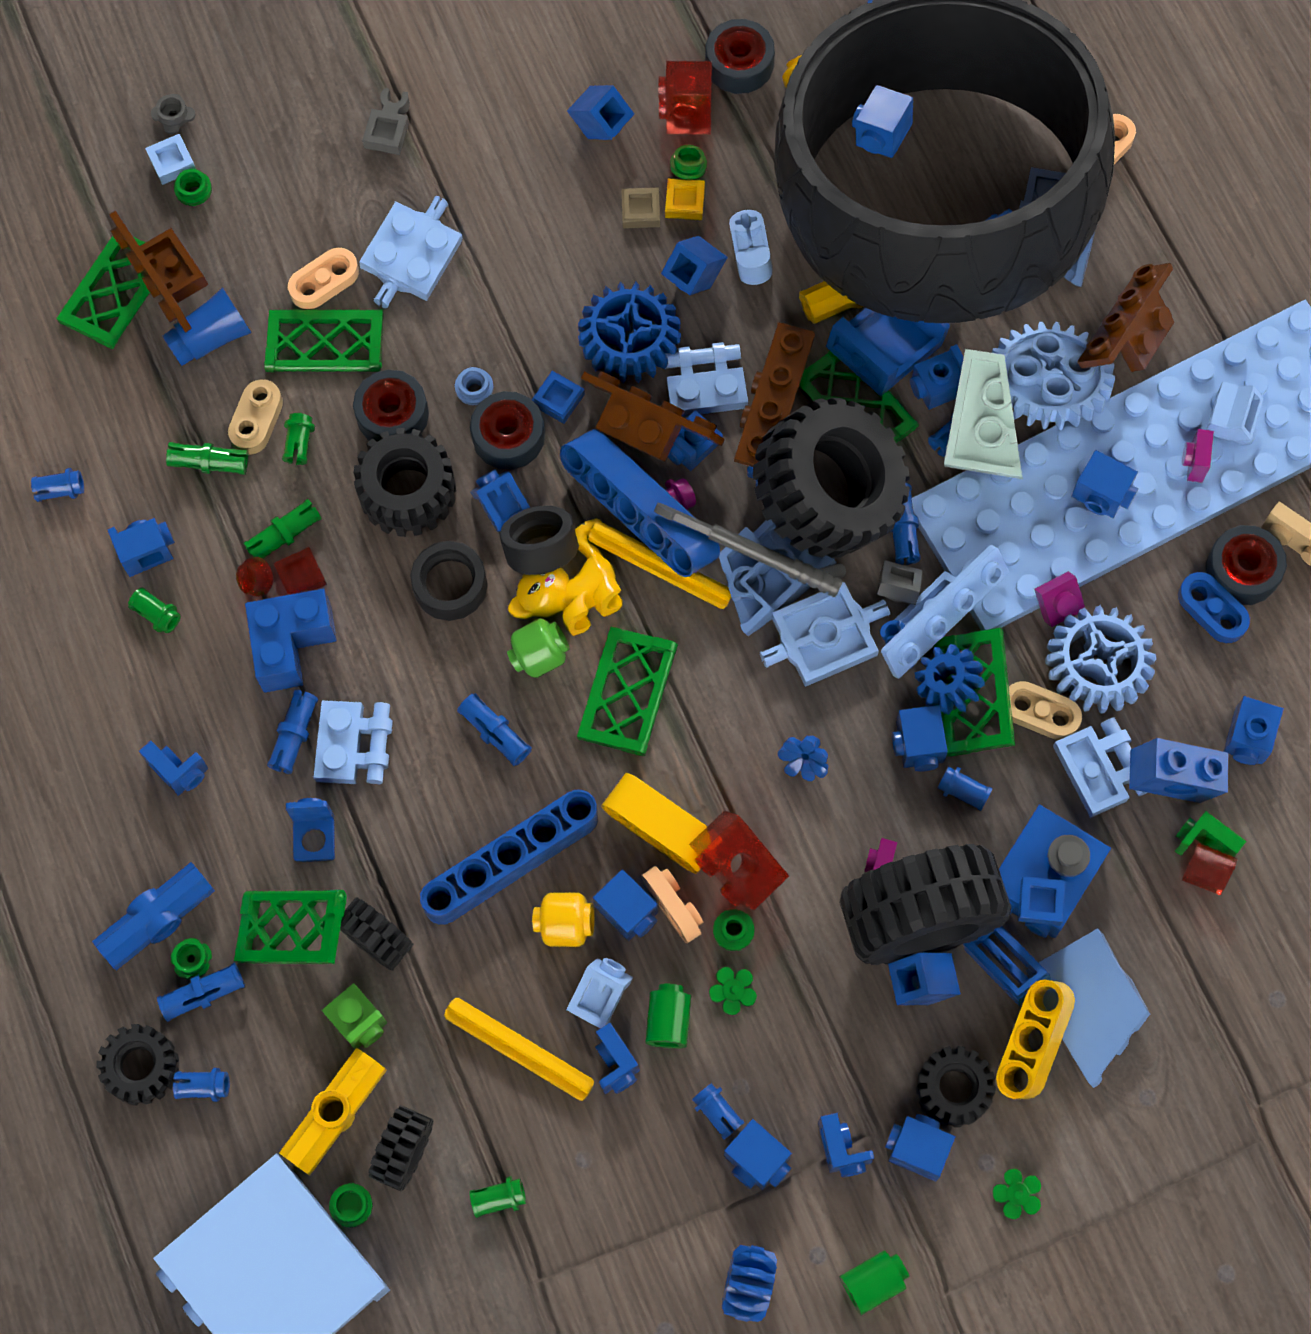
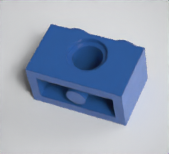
[1129,738,1228,803]

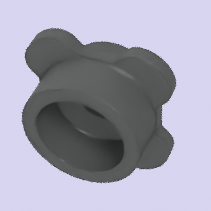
[151,94,195,134]

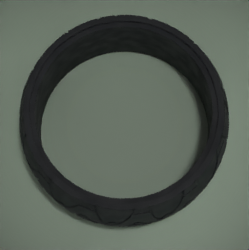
[774,0,1115,324]

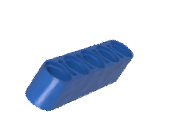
[560,429,720,577]
[420,790,598,925]

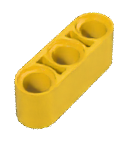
[601,773,721,874]
[996,979,1075,1099]

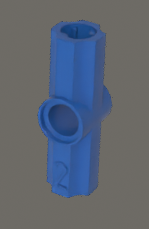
[92,862,215,971]

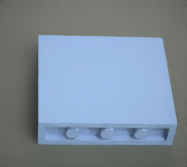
[153,1153,390,1334]

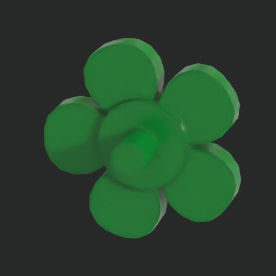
[709,967,757,1015]
[993,1168,1042,1219]

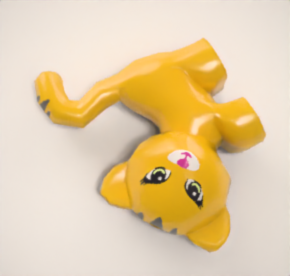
[508,518,623,636]

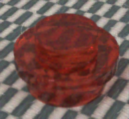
[236,557,273,597]

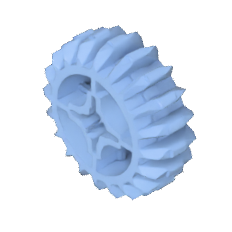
[1045,605,1156,714]

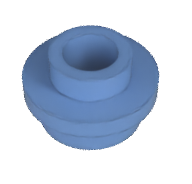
[455,367,494,405]

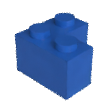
[245,588,337,693]

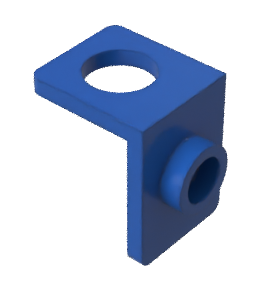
[286,798,335,862]

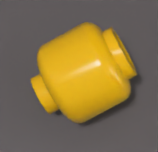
[532,893,595,947]

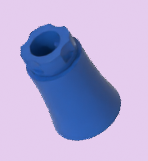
[162,287,252,366]

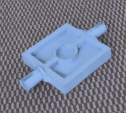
[359,196,462,308]
[760,582,890,687]

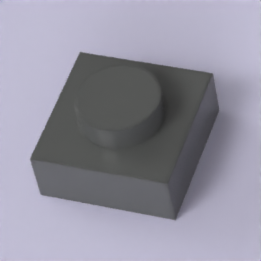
[877,560,922,605]

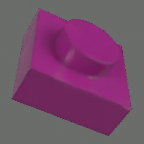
[1182,429,1214,483]
[1034,571,1086,627]
[864,838,898,873]

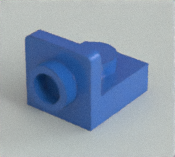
[667,410,723,471]
[470,469,530,532]
[139,741,208,796]
[595,1023,640,1094]
[818,1113,874,1178]

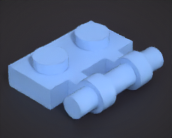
[665,342,748,417]
[313,700,393,784]
[1053,717,1147,818]

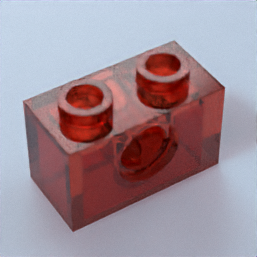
[658,61,712,134]
[689,811,789,910]

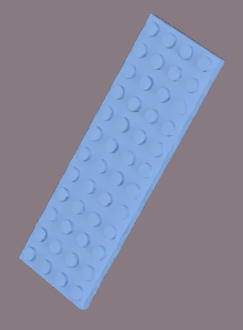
[912,299,1311,631]

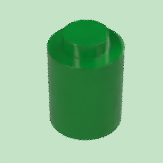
[645,983,692,1049]
[839,1250,910,1315]

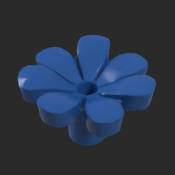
[778,736,829,781]

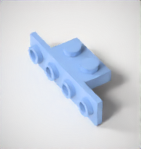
[881,545,1009,679]

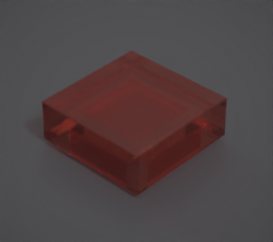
[273,547,327,595]
[1182,843,1238,895]

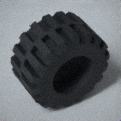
[353,428,456,537]

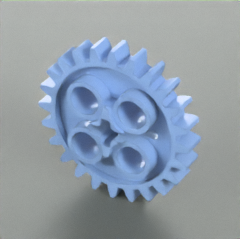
[992,322,1115,430]

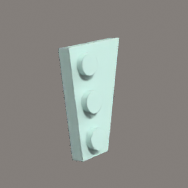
[944,349,1023,479]

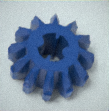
[914,644,985,715]
[722,1245,777,1322]

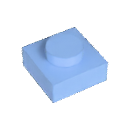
[145,134,196,185]

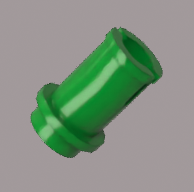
[282,413,315,465]
[128,587,181,633]
[470,1176,526,1218]

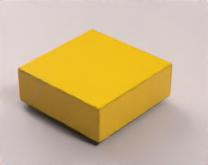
[665,178,705,220]

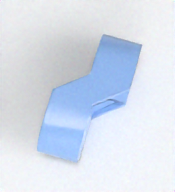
[729,210,773,285]

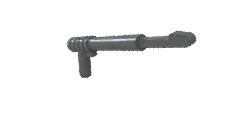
[654,503,846,597]

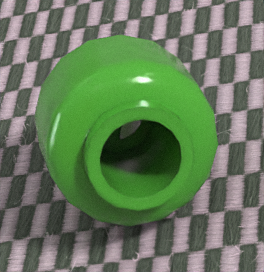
[507,619,570,678]

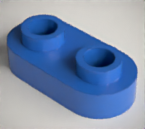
[1178,572,1250,643]

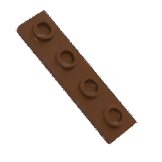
[109,211,209,333]
[1077,263,1174,372]
[734,322,815,467]
[581,371,725,462]

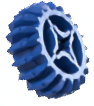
[578,281,681,383]

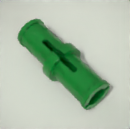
[166,442,249,475]
[243,499,322,564]

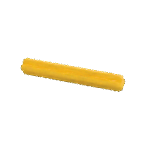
[588,522,732,609]
[444,998,594,1101]

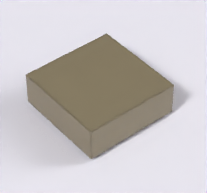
[622,187,660,228]

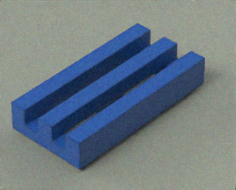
[963,926,1051,1006]

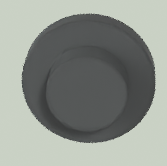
[1047,835,1090,877]

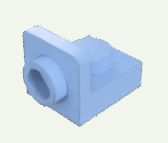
[566,958,633,1029]

